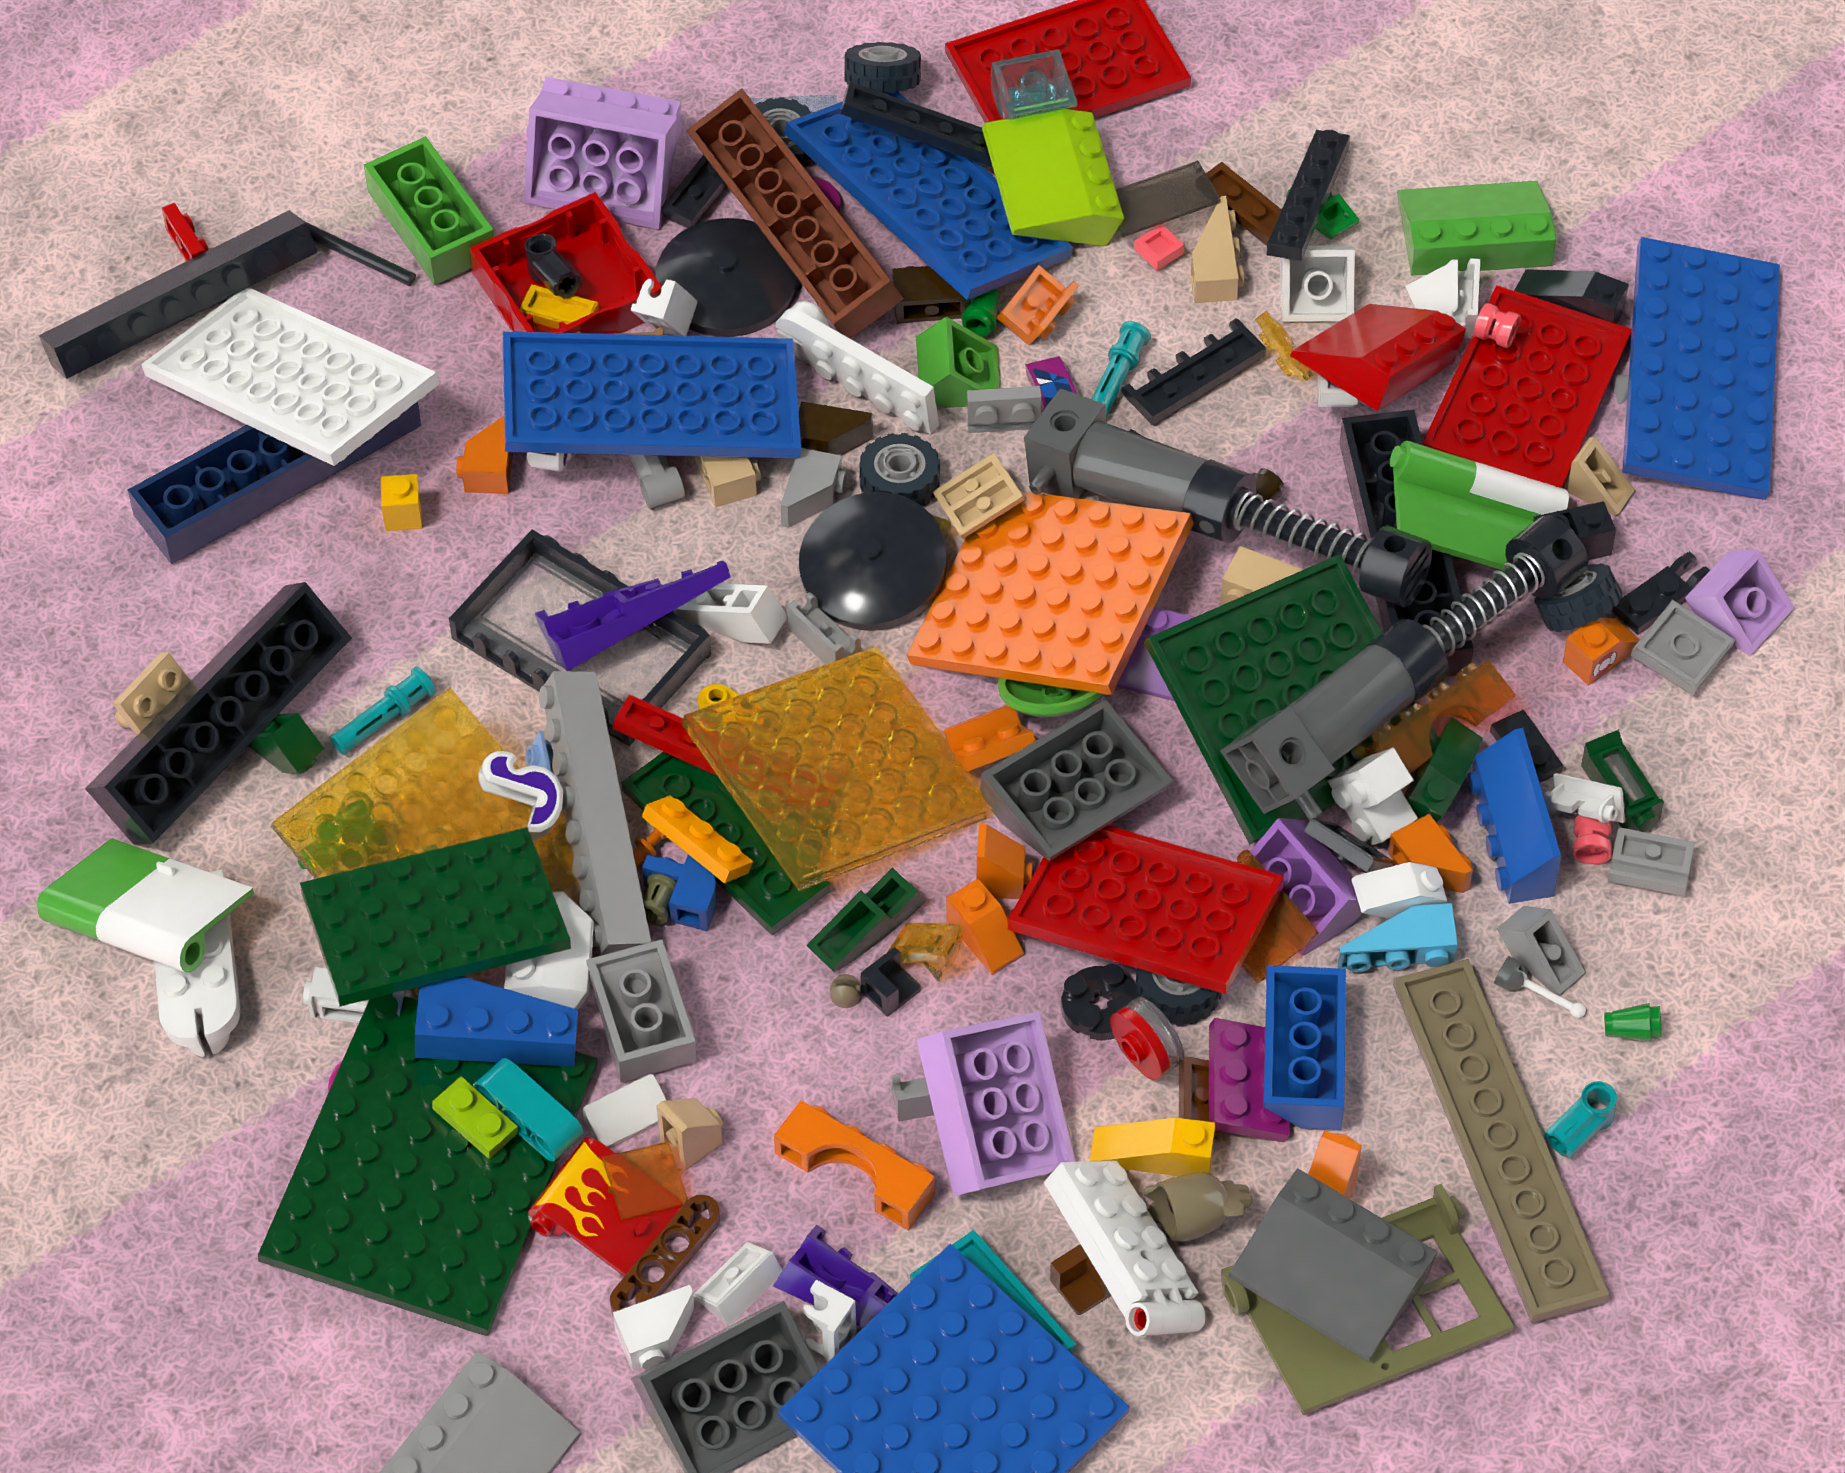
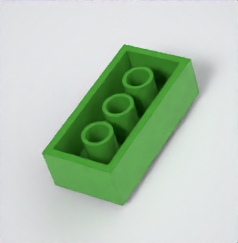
[364,136,494,285]

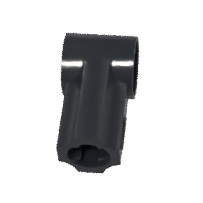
[525,234,582,299]

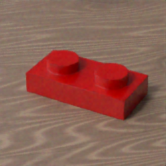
[162,202,209,261]

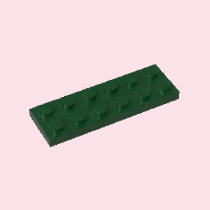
[621,752,830,935]

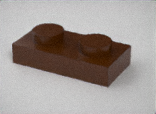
[1179,1056,1222,1139]

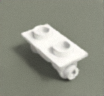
[1544,773,1625,824]

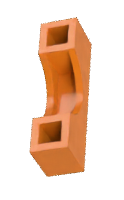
[774,1100,935,1231]

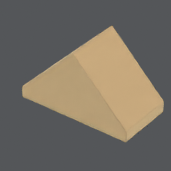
[1567,437,1635,516]

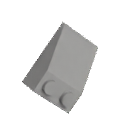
[586,939,696,1083]

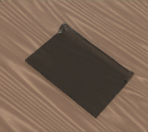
[1115,160,1221,238]

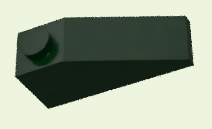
[1404,717,1483,822]

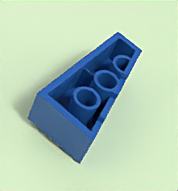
[415,976,578,1067]

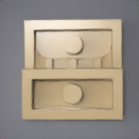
[933,453,1025,539]

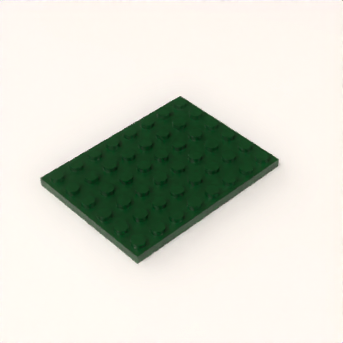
[258,994,598,1336]

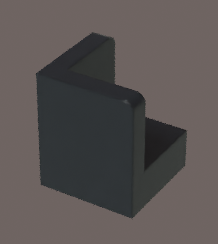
[860,947,921,1017]

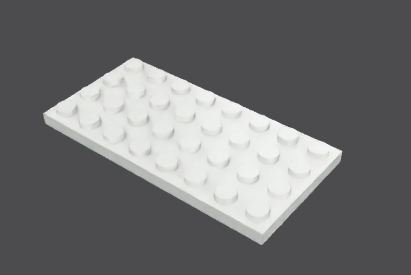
[141,287,440,466]

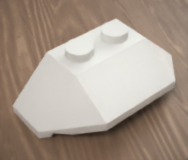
[504,891,594,1009]

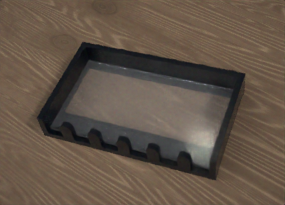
[449,529,711,747]

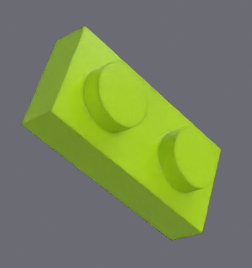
[432,1076,518,1159]

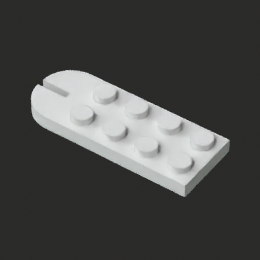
[776,301,939,435]
[154,869,240,1057]

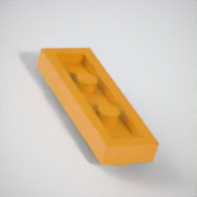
[641,795,753,883]

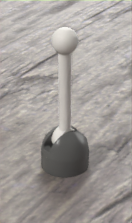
[1494,956,1586,1018]

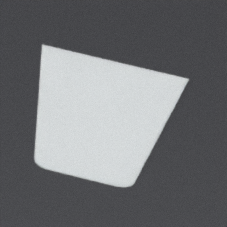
[1405,259,1458,313]

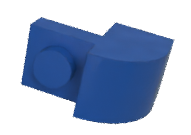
[642,854,717,932]

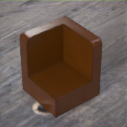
[1050,1244,1112,1315]

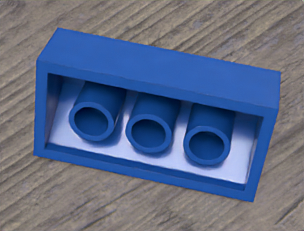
[1467,728,1561,904]
[1263,965,1346,1130]

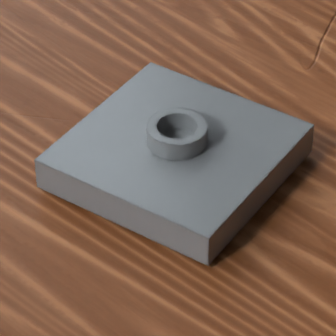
[1630,600,1735,696]

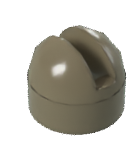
[830,974,862,1008]

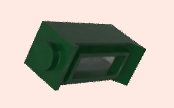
[1581,729,1664,832]

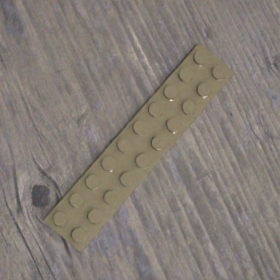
[1393,959,1610,1323]

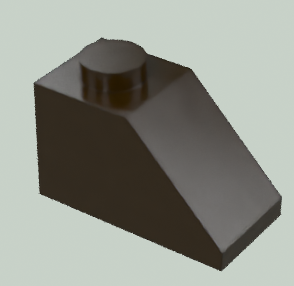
[892,266,968,324]
[798,401,873,456]

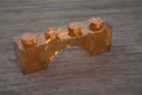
[1365,659,1516,774]

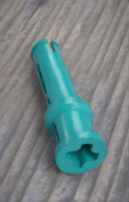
[1091,321,1151,418]
[329,666,436,755]

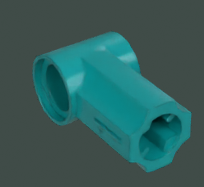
[1545,1081,1617,1159]

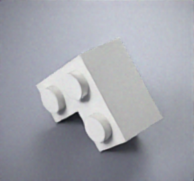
[1328,747,1418,846]

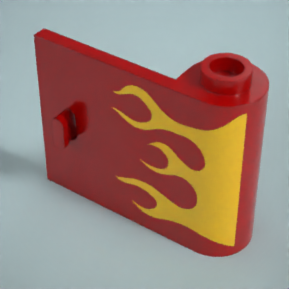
[528,1137,684,1276]

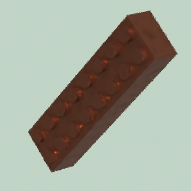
[686,88,903,339]

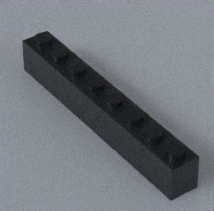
[39,210,317,379]

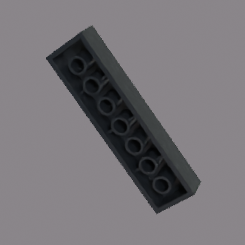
[1339,409,1474,677]
[85,582,352,845]

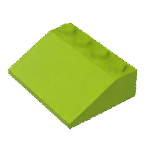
[982,108,1124,246]

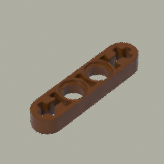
[610,1195,720,1315]

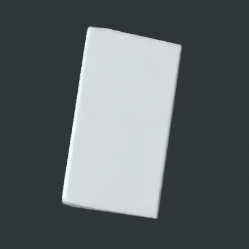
[583,1074,666,1149]
[693,1242,783,1326]

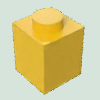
[381,474,422,531]

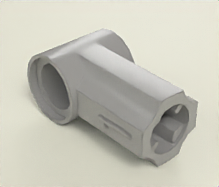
[629,455,685,509]

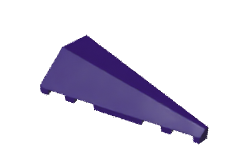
[534,561,731,671]
[773,1225,898,1328]

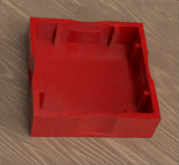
[469,192,662,334]

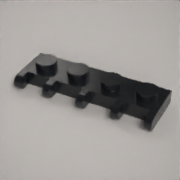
[1121,318,1266,425]

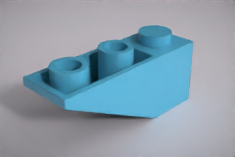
[1337,903,1458,972]

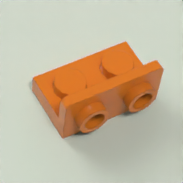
[944,705,1036,772]

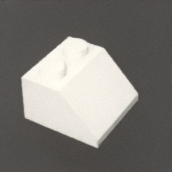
[1280,245,1355,322]

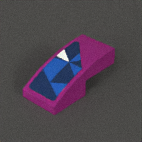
[1025,356,1077,412]

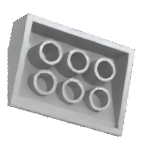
[379,1351,580,1473]

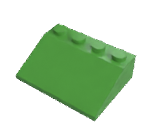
[1397,181,1556,276]

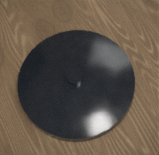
[656,218,798,337]
[799,492,948,631]

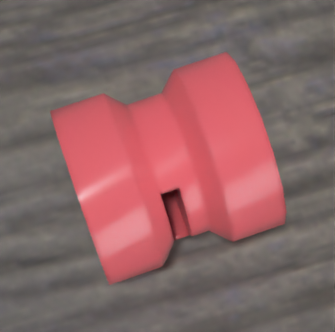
[1473,303,1521,349]
[1573,815,1612,865]

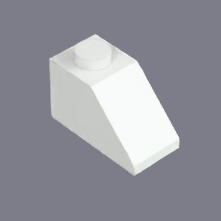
[1351,862,1447,918]
[613,1285,695,1371]

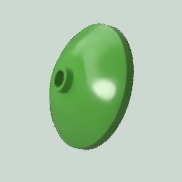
[998,678,1104,718]

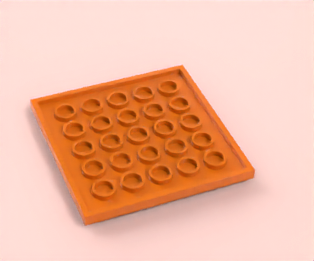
[906,491,1194,695]

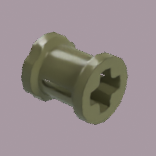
[643,874,677,926]

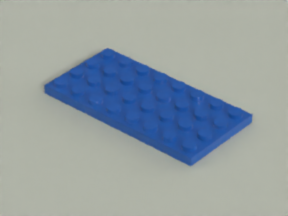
[784,92,1073,301]
[1622,237,1780,500]
[502,331,801,458]

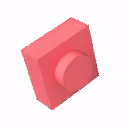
[1134,223,1185,271]

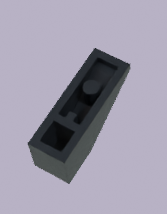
[1514,269,1629,324]

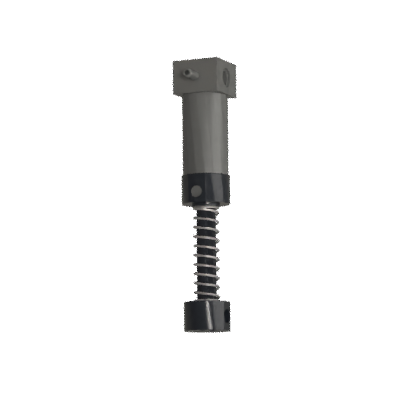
[1024,388,1432,608]
[1220,515,1589,820]

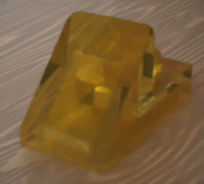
[888,923,965,982]

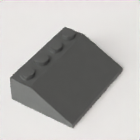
[980,699,1174,861]
[1228,1168,1438,1362]
[631,1301,819,1473]

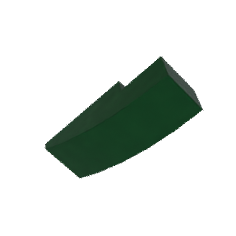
[806,867,926,972]

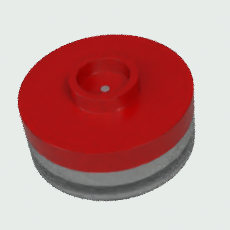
[1110,997,1185,1081]

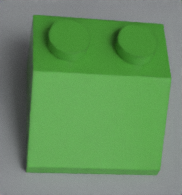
[916,317,1000,408]

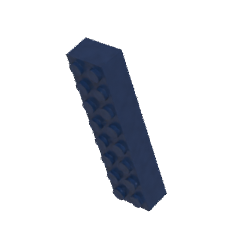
[127,401,421,564]

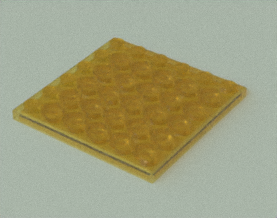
[682,646,994,890]
[270,687,578,1000]

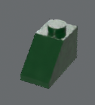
[248,713,325,774]

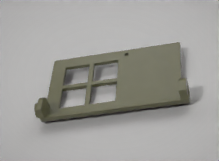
[1221,1184,1514,1415]

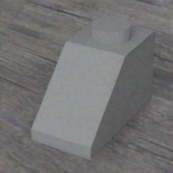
[780,448,847,528]
[1497,906,1586,996]

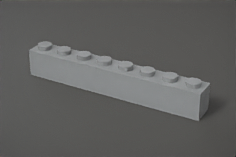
[539,671,651,957]

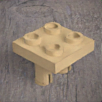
[112,652,191,735]

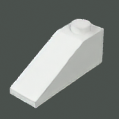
[674,583,787,644]

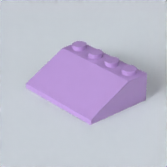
[524,91,678,230]
[916,1011,1076,1196]

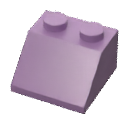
[1685,549,1795,655]

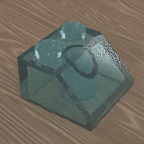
[991,49,1077,120]

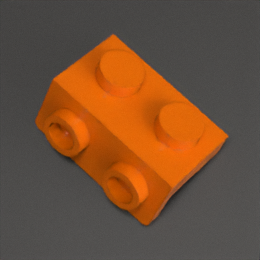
[996,265,1079,345]

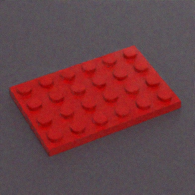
[945,0,1191,123]
[1422,285,1632,488]
[1007,825,1284,994]

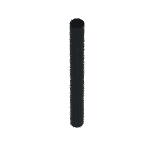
[305,221,416,286]

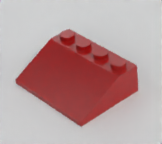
[1290,304,1467,412]

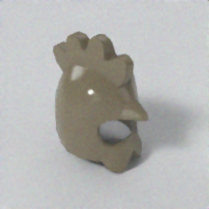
[1144,1172,1253,1241]

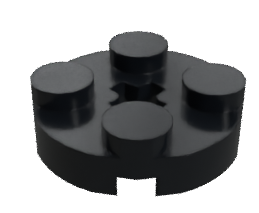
[1061,964,1140,1041]

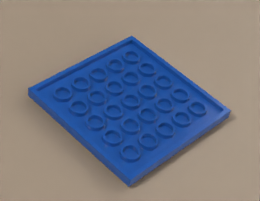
[777,1243,1130,1473]

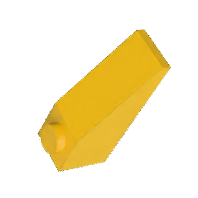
[1090,1118,1215,1176]

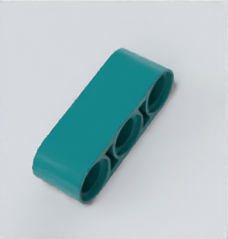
[473,1058,584,1161]

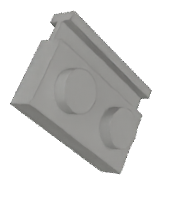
[967,386,1041,433]
[1608,827,1695,896]

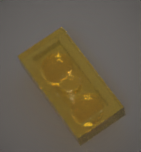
[1255,311,1315,382]

